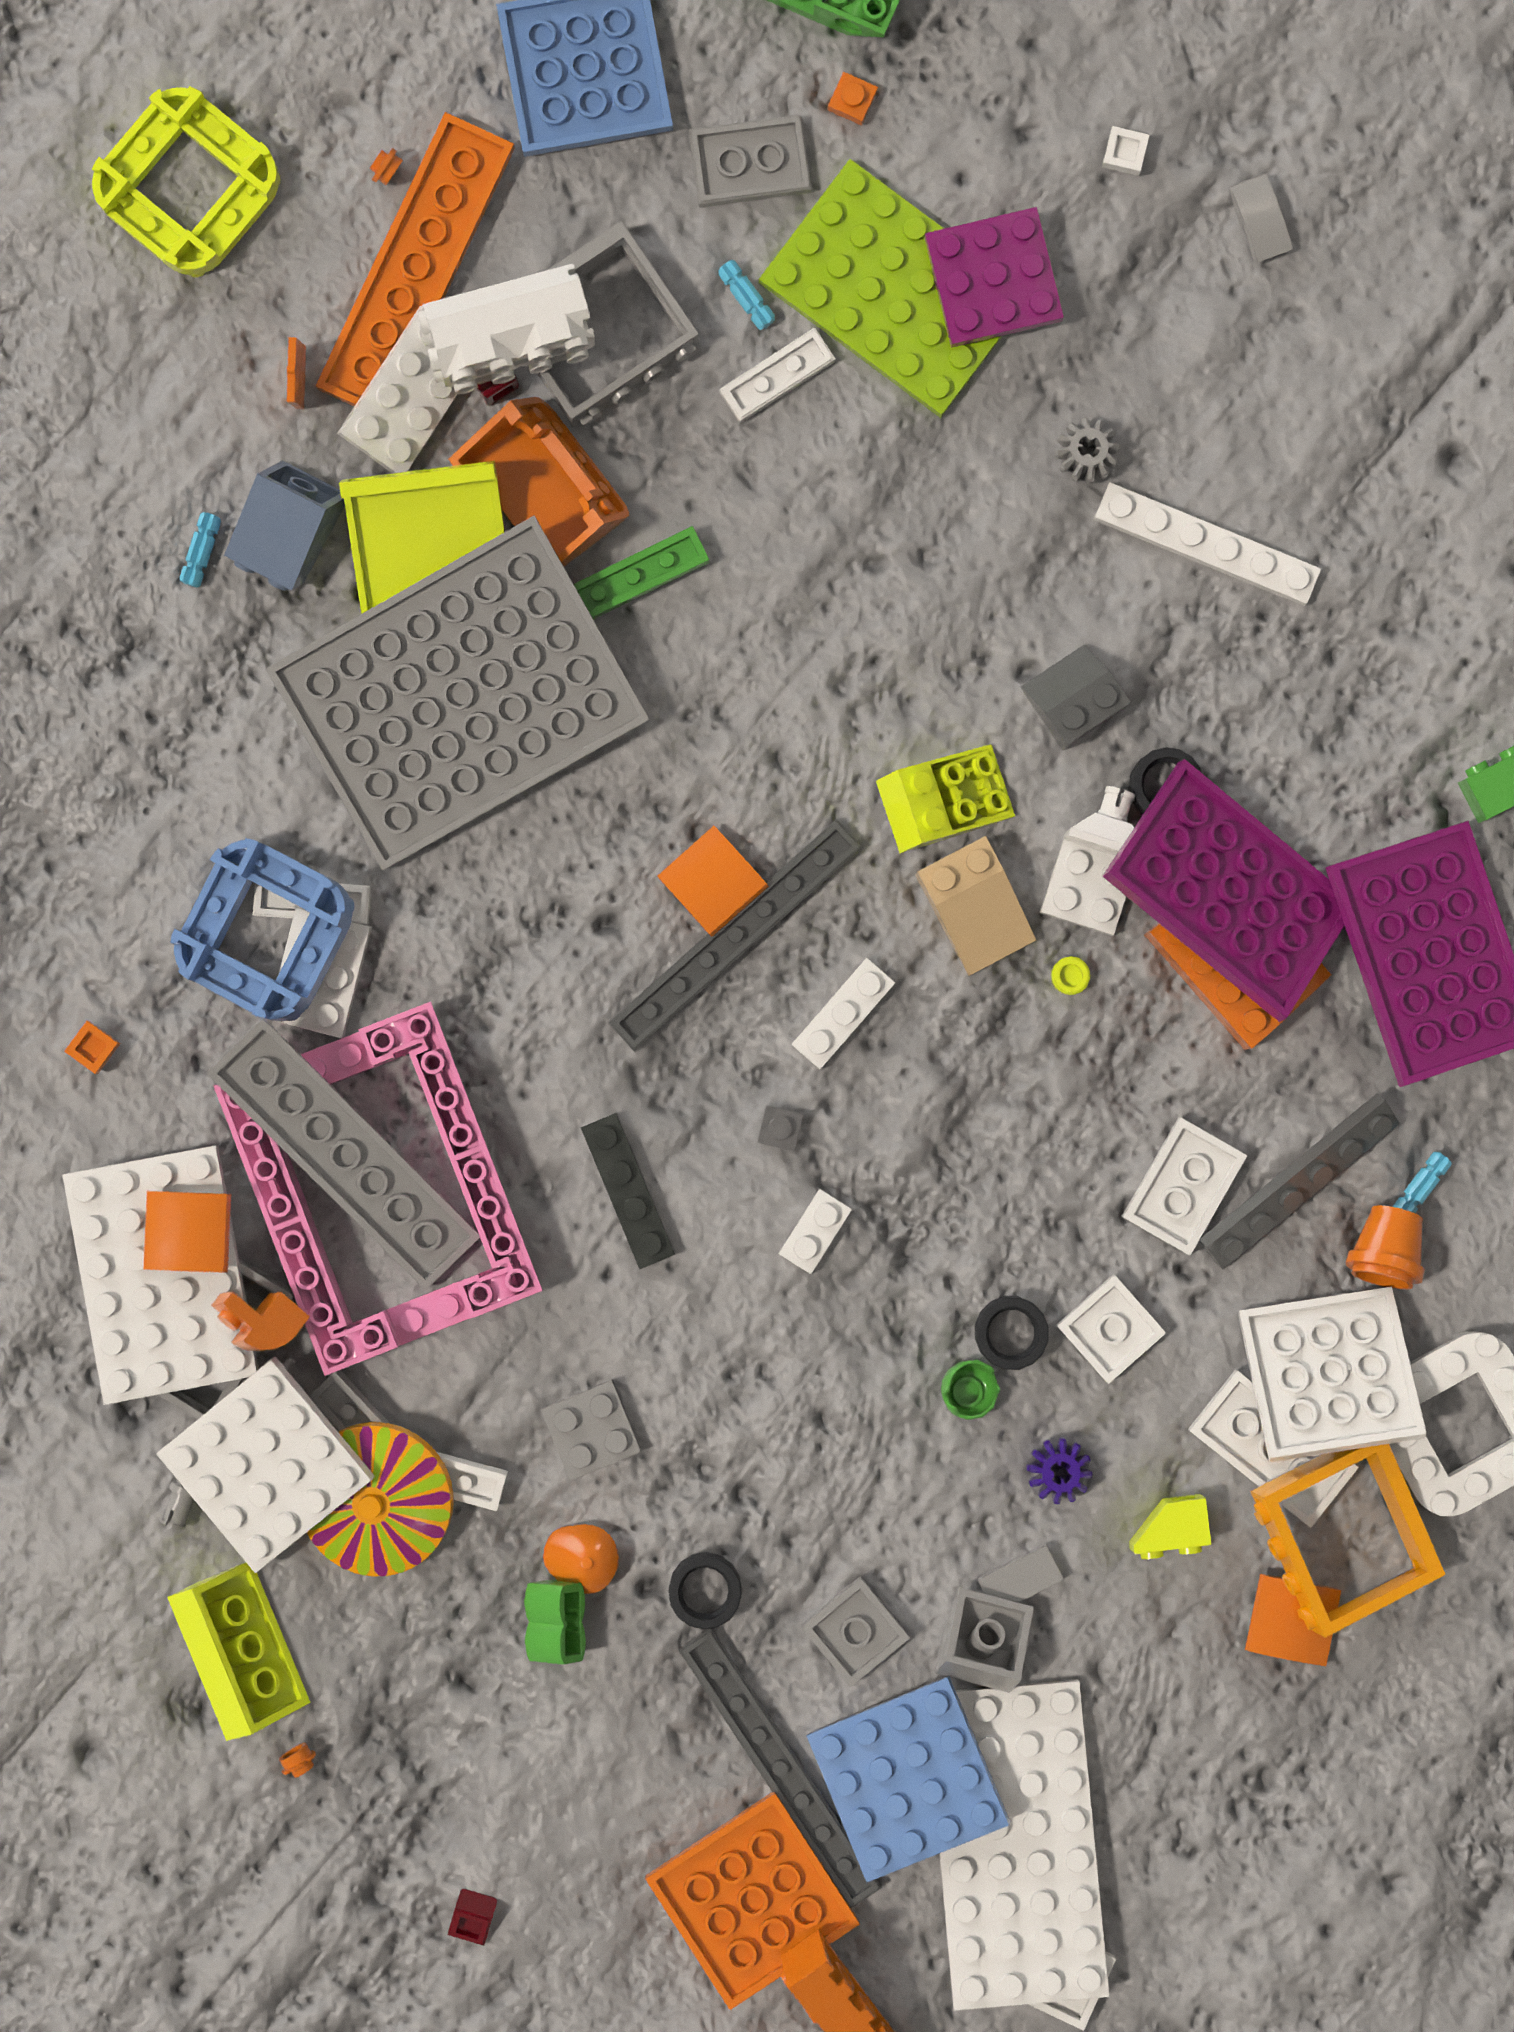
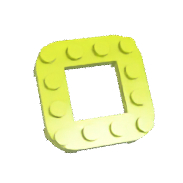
[92,86,281,277]

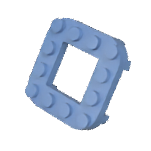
[170,838,355,1021]

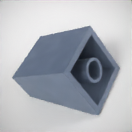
[224,460,345,591]

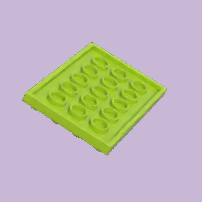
[759,159,1002,418]

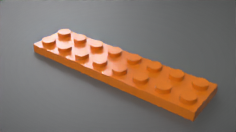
[316,112,515,406]

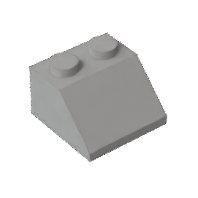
[935,1587,1034,1693]

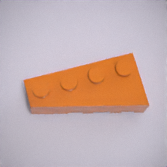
[780,1930,895,2032]

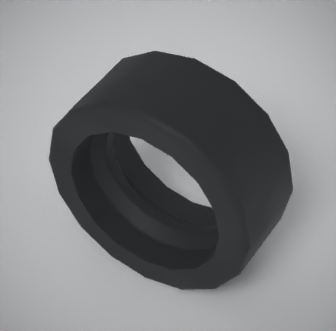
[1128,747,1202,815]
[975,1296,1049,1370]
[668,1552,742,1630]

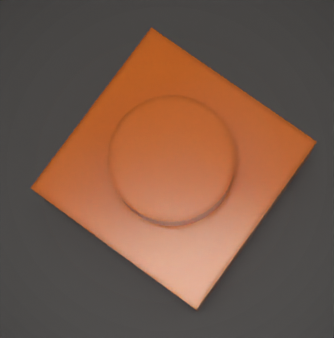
[827,71,878,126]
[64,1020,121,1074]

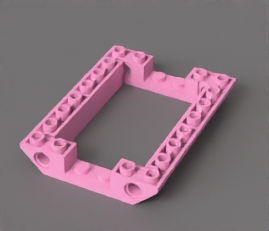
[214,1001,543,1376]

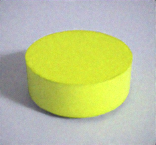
[1051,956,1090,995]

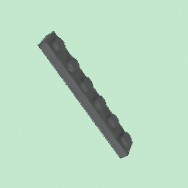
[1199,1093,1400,1270]

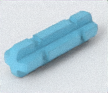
[718,260,775,330]
[179,512,221,587]
[1393,1152,1452,1213]

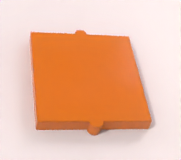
[287,337,306,409]

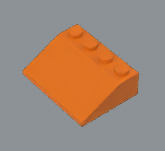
[1144,923,1332,1050]

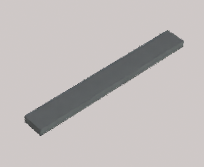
[608,819,862,1051]
[678,1628,882,1908]

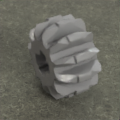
[1054,417,1120,484]

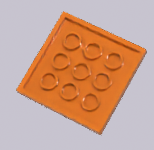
[645,1792,860,2010]

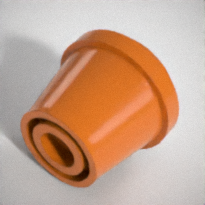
[1345,1205,1425,1289]

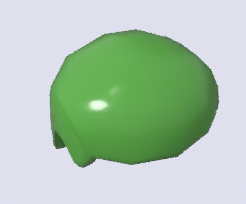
[941,1360,1000,1420]

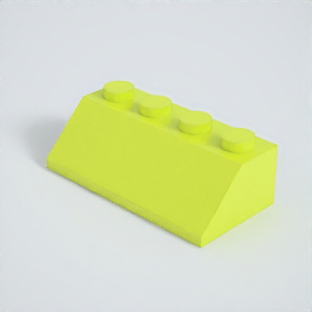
[167,1562,311,1741]

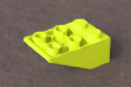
[876,744,1015,853]

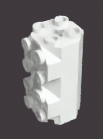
[417,263,595,394]

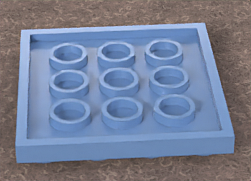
[496,0,673,157]
[806,1676,1011,1882]

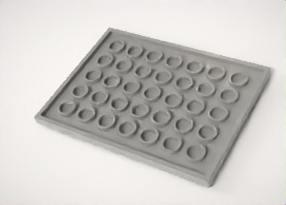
[266,516,650,871]

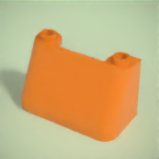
[448,397,629,566]

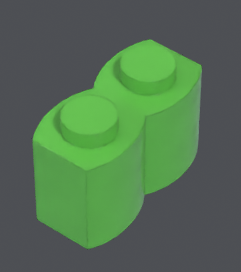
[524,1580,586,1665]

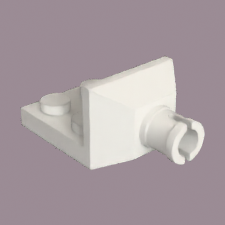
[1040,786,1136,936]

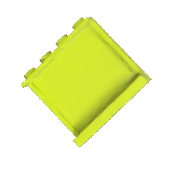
[339,461,505,615]

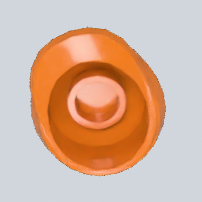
[543,1524,619,1594]

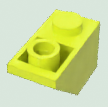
[1129,1494,1212,1559]

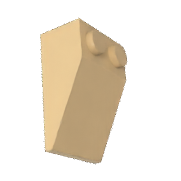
[915,836,1036,976]

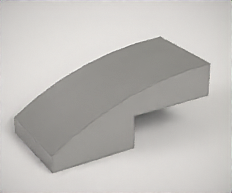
[1229,174,1293,263]

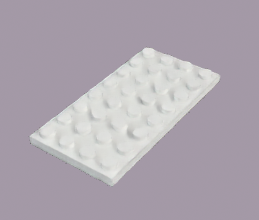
[939,1679,1109,2011]

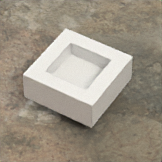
[1102,126,1149,176]

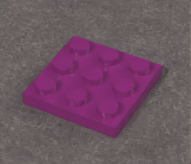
[924,207,1064,348]

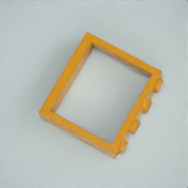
[1250,1444,1446,1638]

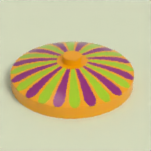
[307,1422,454,1576]

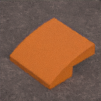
[657,826,769,937]
[143,1191,231,1273]
[1245,1574,1341,1666]

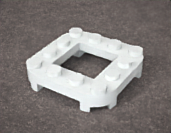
[1389,1331,1514,1516]

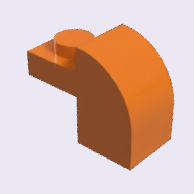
[211,1291,310,1351]

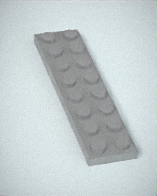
[206,1017,480,1291]

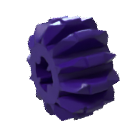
[1026,1437,1093,1504]

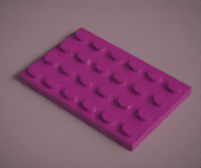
[1102,759,1344,1022]
[1325,821,1514,1087]

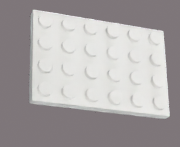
[62,1145,259,1405]

